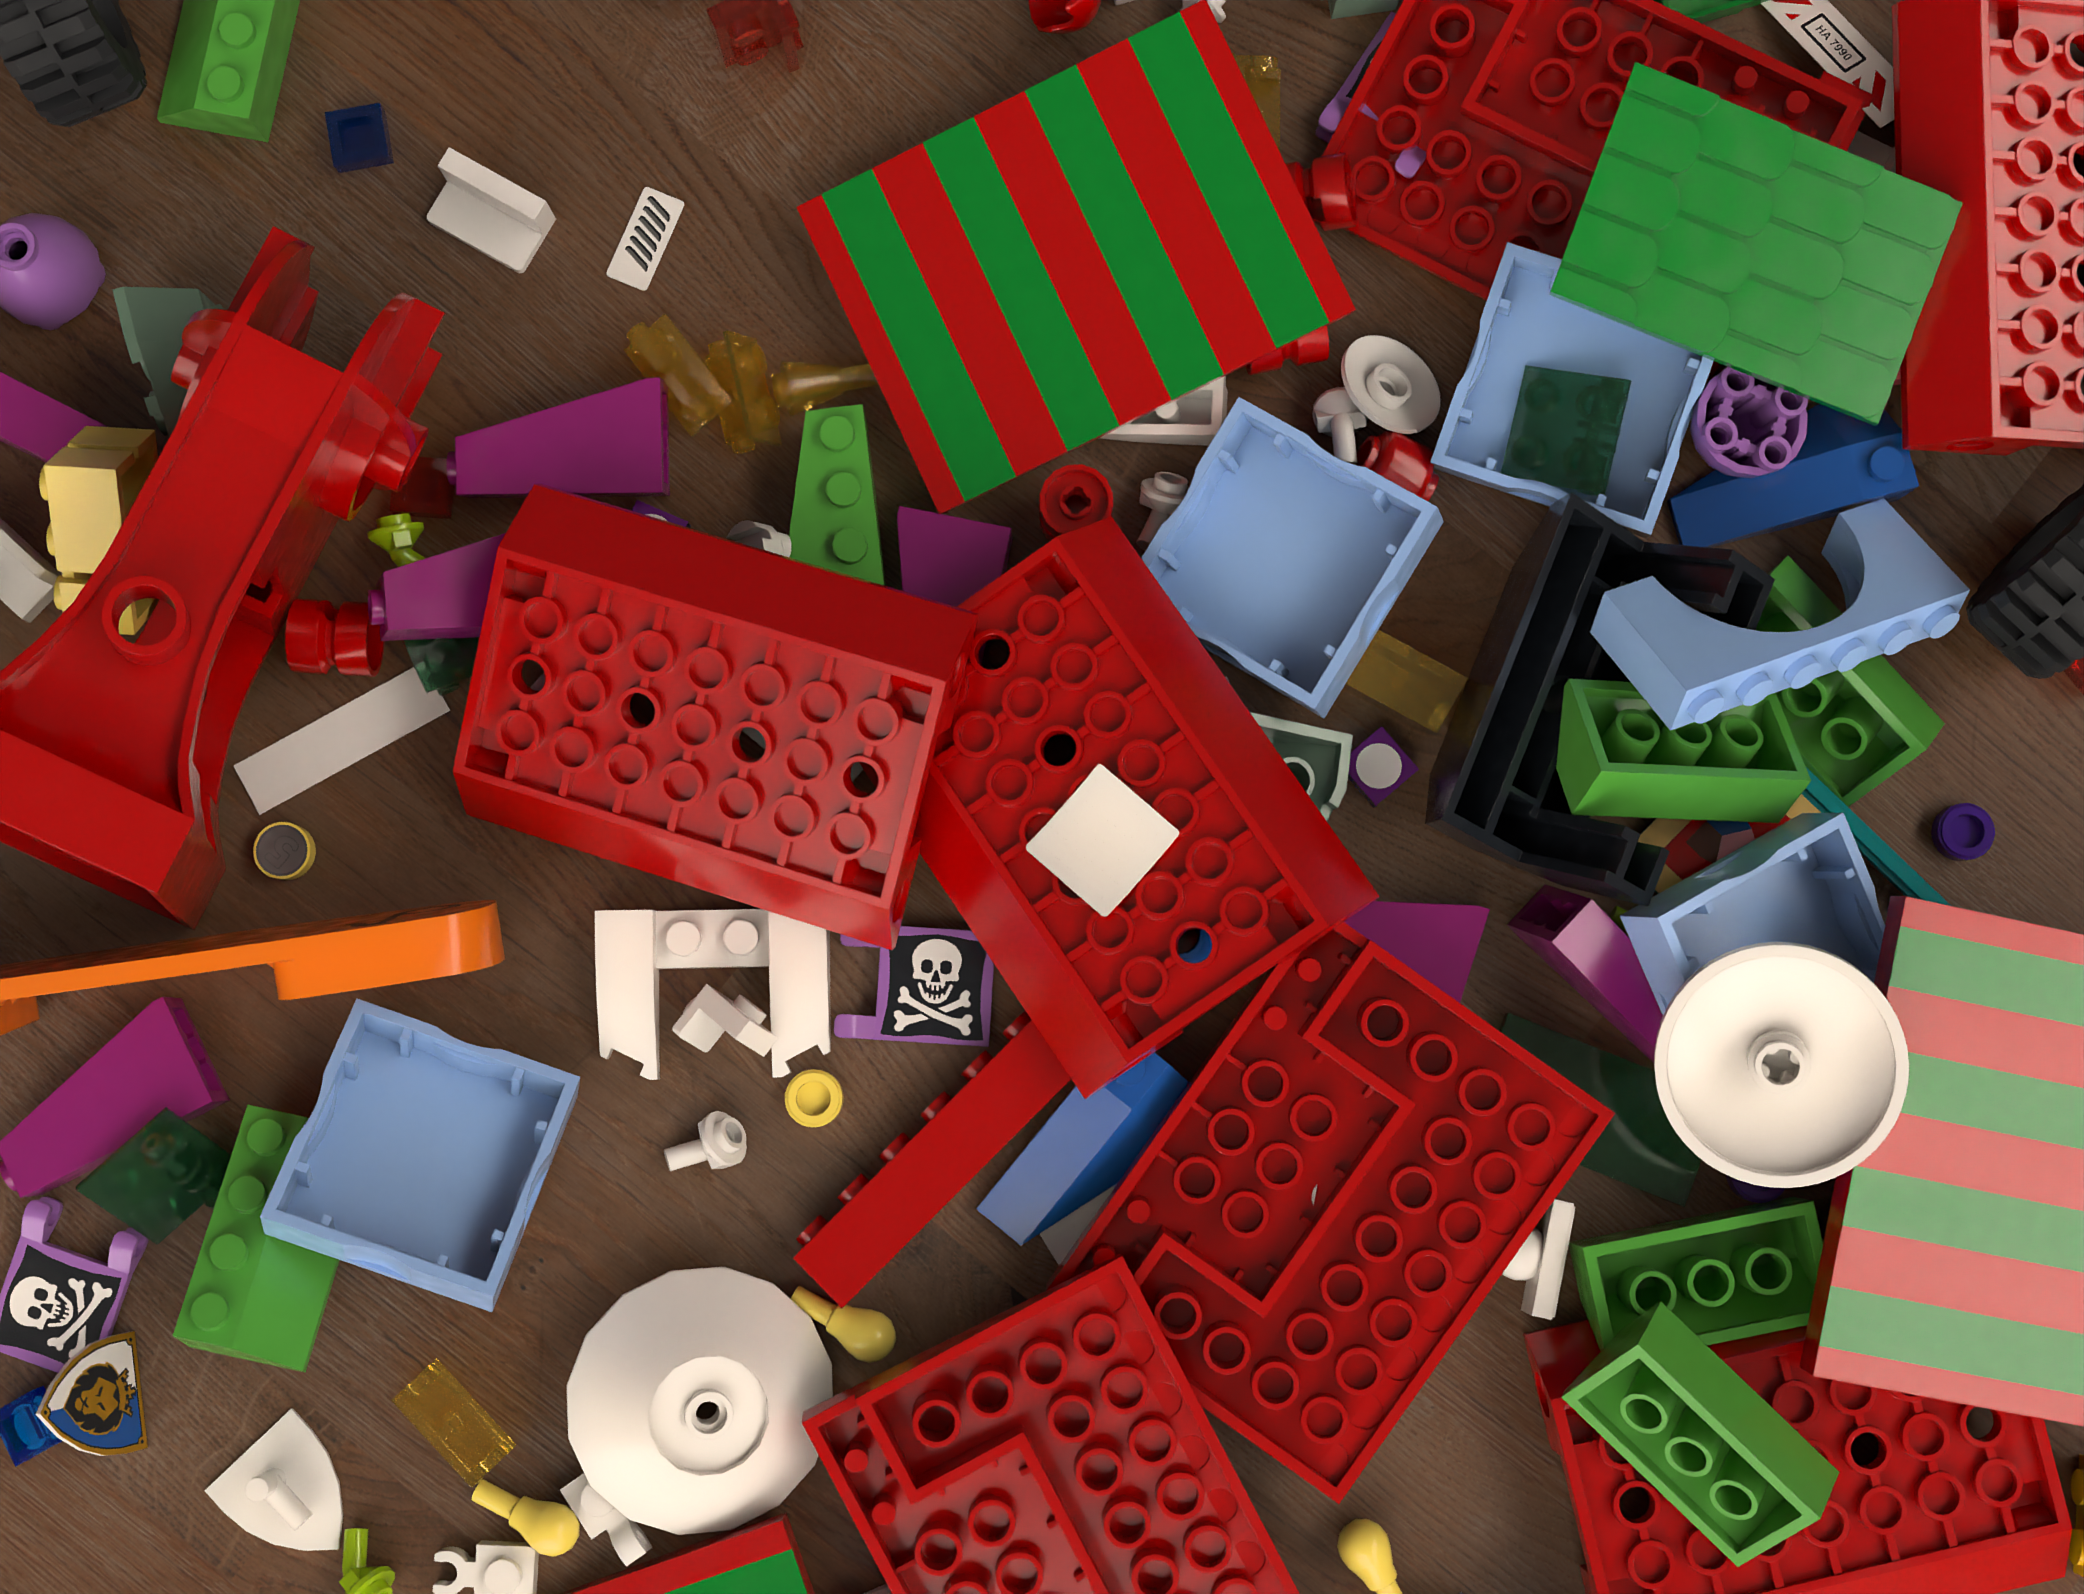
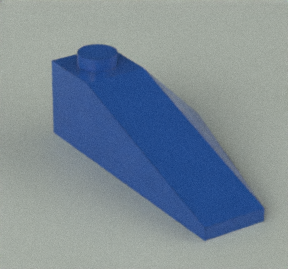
[976,1052,1189,1246]

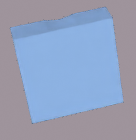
[1430,242,1713,539]
[1141,397,1444,718]
[1620,813,1885,1015]
[260,998,580,1312]

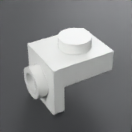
[672,984,778,1057]

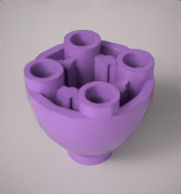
[0,213,106,330]
[1690,367,1808,478]

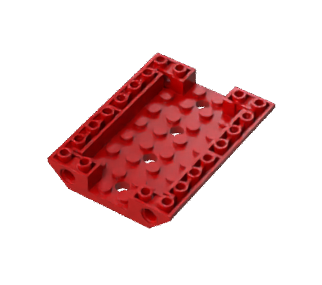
[1892,0,2084,456]
[452,483,979,950]
[859,516,1380,1099]
[1523,1319,2073,1594]

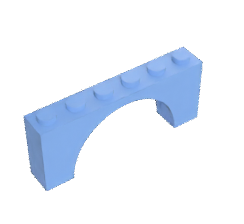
[1590,498,1970,731]

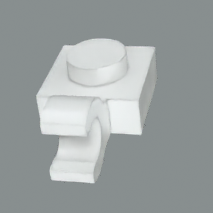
[560,1473,652,1566]

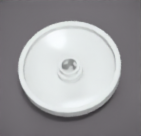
[1654,942,1909,1188]

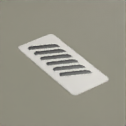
[607,187,684,291]

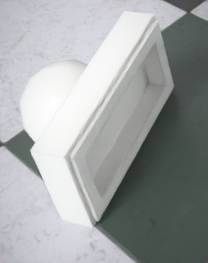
[1502,1199,1576,1320]

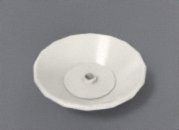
[566,1267,833,1535]

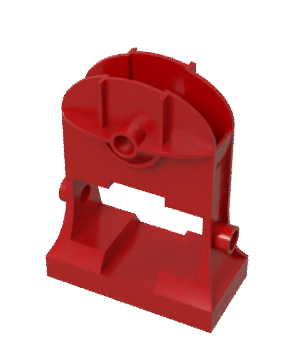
[0,226,446,931]

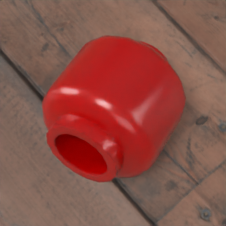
[1356,430,1439,501]

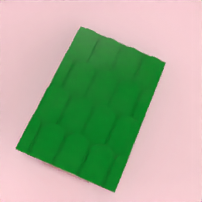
[1550,62,1963,426]

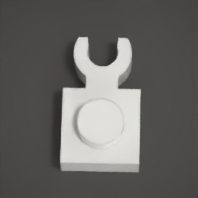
[432,1540,539,1594]

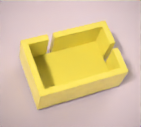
[39,426,159,635]

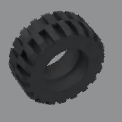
[0,0,147,127]
[1966,484,2084,679]

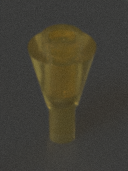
[772,361,878,417]

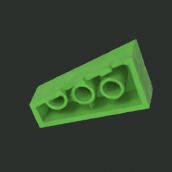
[789,404,886,586]

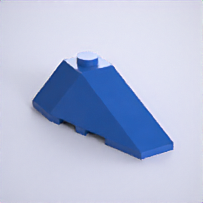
[1667,404,1919,548]

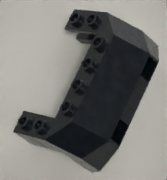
[1425,492,1775,906]

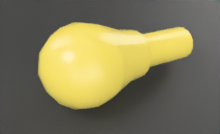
[791,1286,896,1363]
[472,1479,580,1557]
[1337,1519,1403,1594]

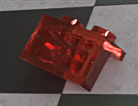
[706,0,804,73]

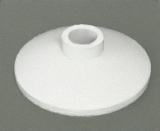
[1341,335,1440,434]

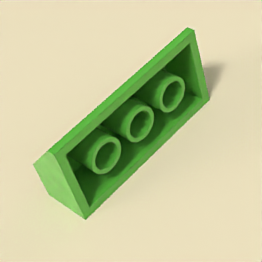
[157,0,300,142]
[1756,555,1945,807]
[1556,679,1811,823]
[173,1104,340,1372]
[1569,1197,1823,1352]
[1561,1301,1839,1567]

